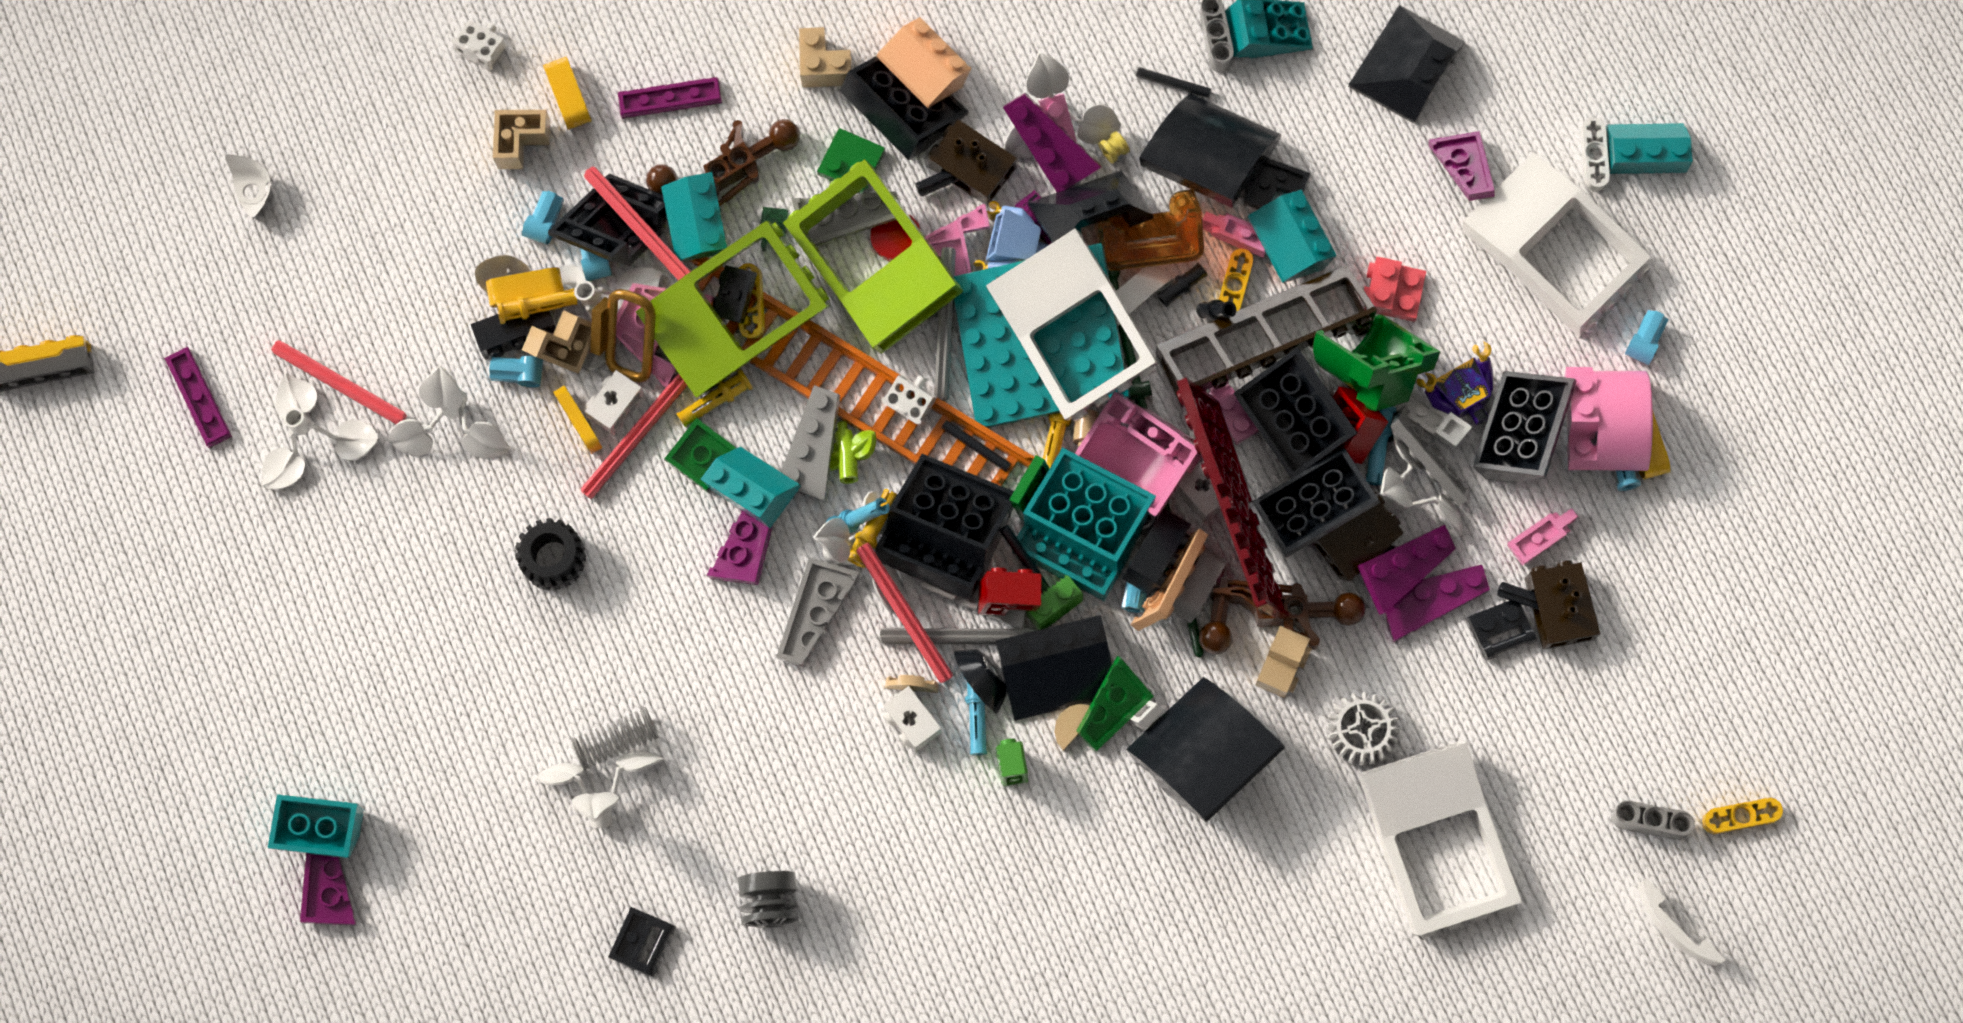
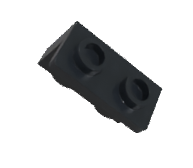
[712,265,757,324]

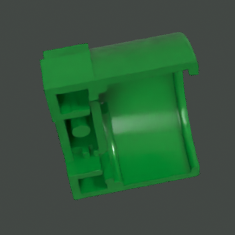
[1313,315,1441,411]

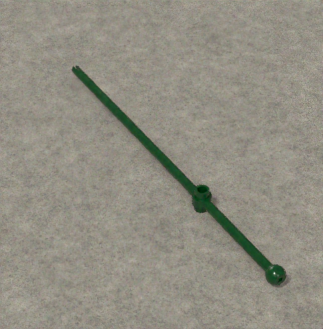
[1107,262,1204,658]

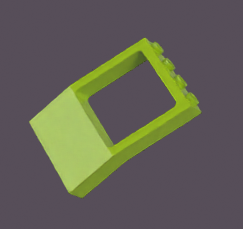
[783,159,964,354]
[635,221,830,398]

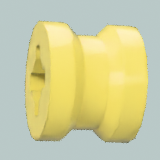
[1098,131,1130,164]

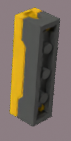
[0,335,95,392]

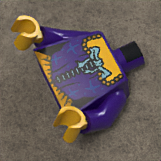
[1416,341,1493,425]

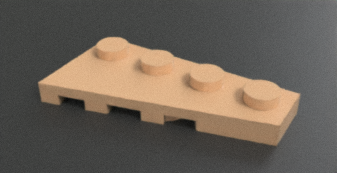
[1130,529,1208,631]

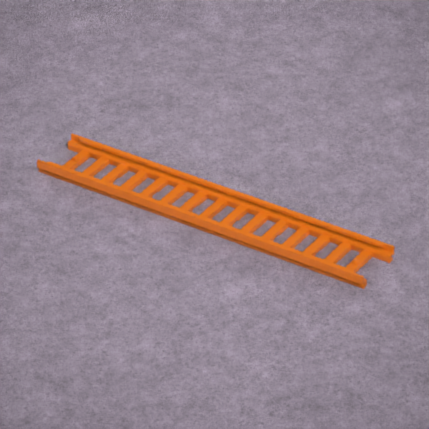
[689,257,1034,486]

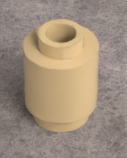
[1073,409,1099,447]

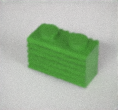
[1026,575,1083,630]
[996,738,1028,786]

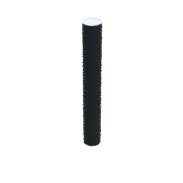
[1136,67,1212,98]
[941,420,1012,472]
[1000,525,1050,595]

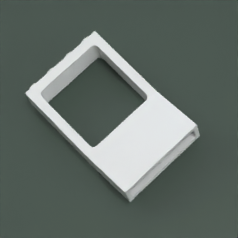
[1463,152,1651,338]
[986,229,1159,422]
[1358,741,1522,938]

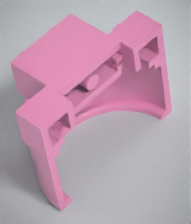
[1564,367,1653,471]
[1075,391,1202,516]

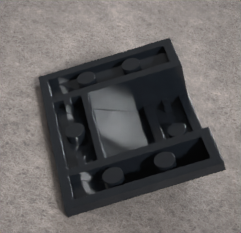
[1348,5,1465,124]
[1027,170,1154,243]
[548,173,667,266]

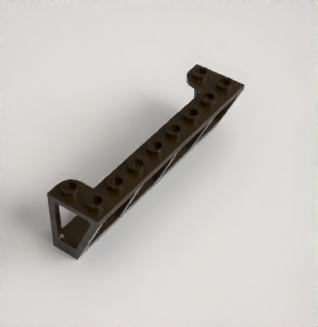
[1156,265,1377,408]

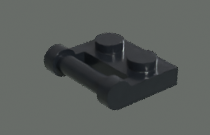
[1467,601,1537,661]
[608,907,676,978]

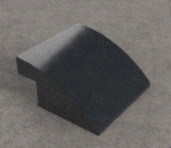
[1139,93,1281,208]
[875,454,1014,601]
[1126,677,1285,823]

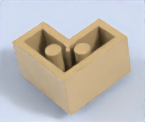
[799,27,852,88]
[493,110,551,169]
[522,310,591,374]
[1255,626,1312,698]

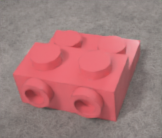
[1364,256,1426,322]

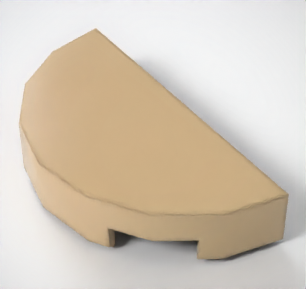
[885,675,939,693]
[1054,704,1090,751]

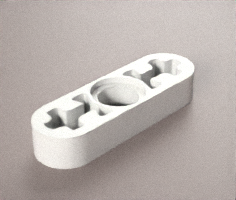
[1580,117,1610,192]

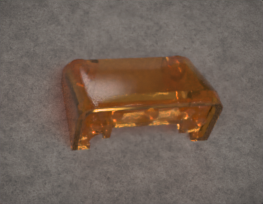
[1094,189,1204,271]

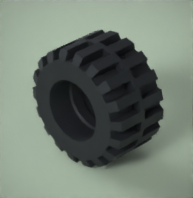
[515,518,586,590]

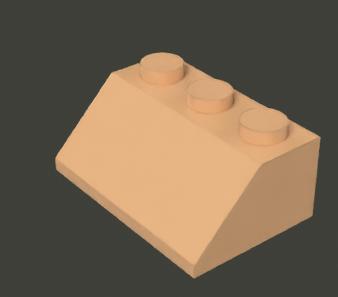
[877,17,972,108]

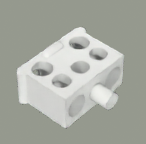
[452,20,506,70]
[881,375,937,424]

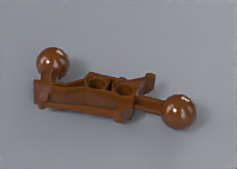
[646,119,801,207]
[1198,577,1366,655]

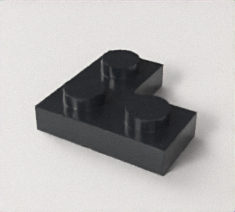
[1243,158,1311,209]

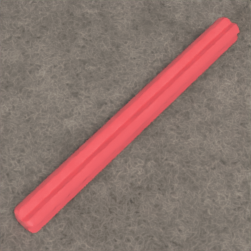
[584,166,691,280]
[271,340,407,424]
[581,373,687,499]
[856,543,953,683]

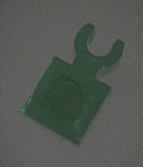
[760,207,789,252]

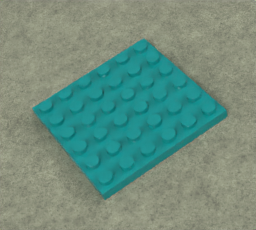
[953,243,1131,428]

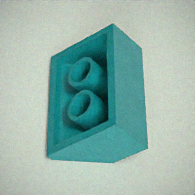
[1606,123,1693,174]
[661,172,727,262]
[1248,190,1337,283]
[701,446,801,528]
[267,794,364,858]

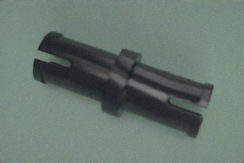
[1157,263,1208,307]
[1196,299,1237,320]

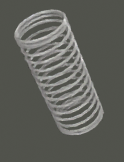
[571,707,659,771]

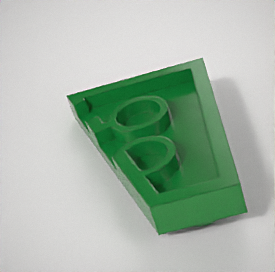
[1076,656,1154,752]

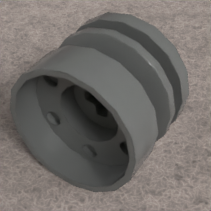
[738,871,799,929]

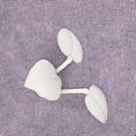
[1004,52,1121,158]
[543,265,662,370]
[389,365,510,458]
[261,374,379,490]
[1380,437,1463,538]
[813,491,901,613]
[536,751,664,828]

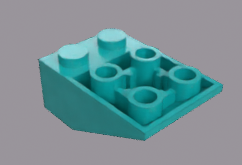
[1225,0,1313,58]

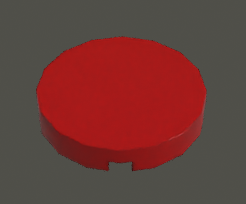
[870,214,921,262]

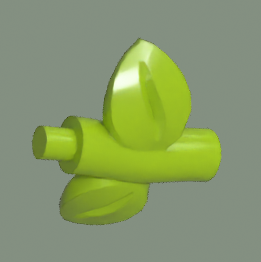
[830,421,876,484]

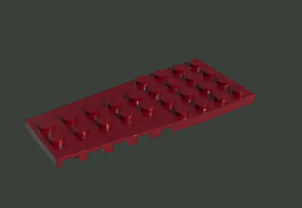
[1177,377,1289,620]

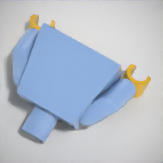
[973,201,1048,270]

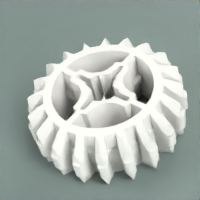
[1326,692,1400,766]

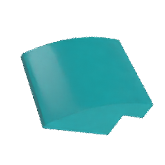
[1012,447,1156,602]

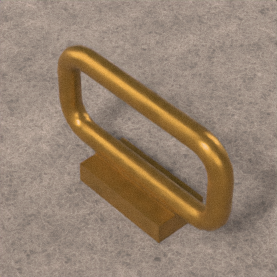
[590,289,656,383]

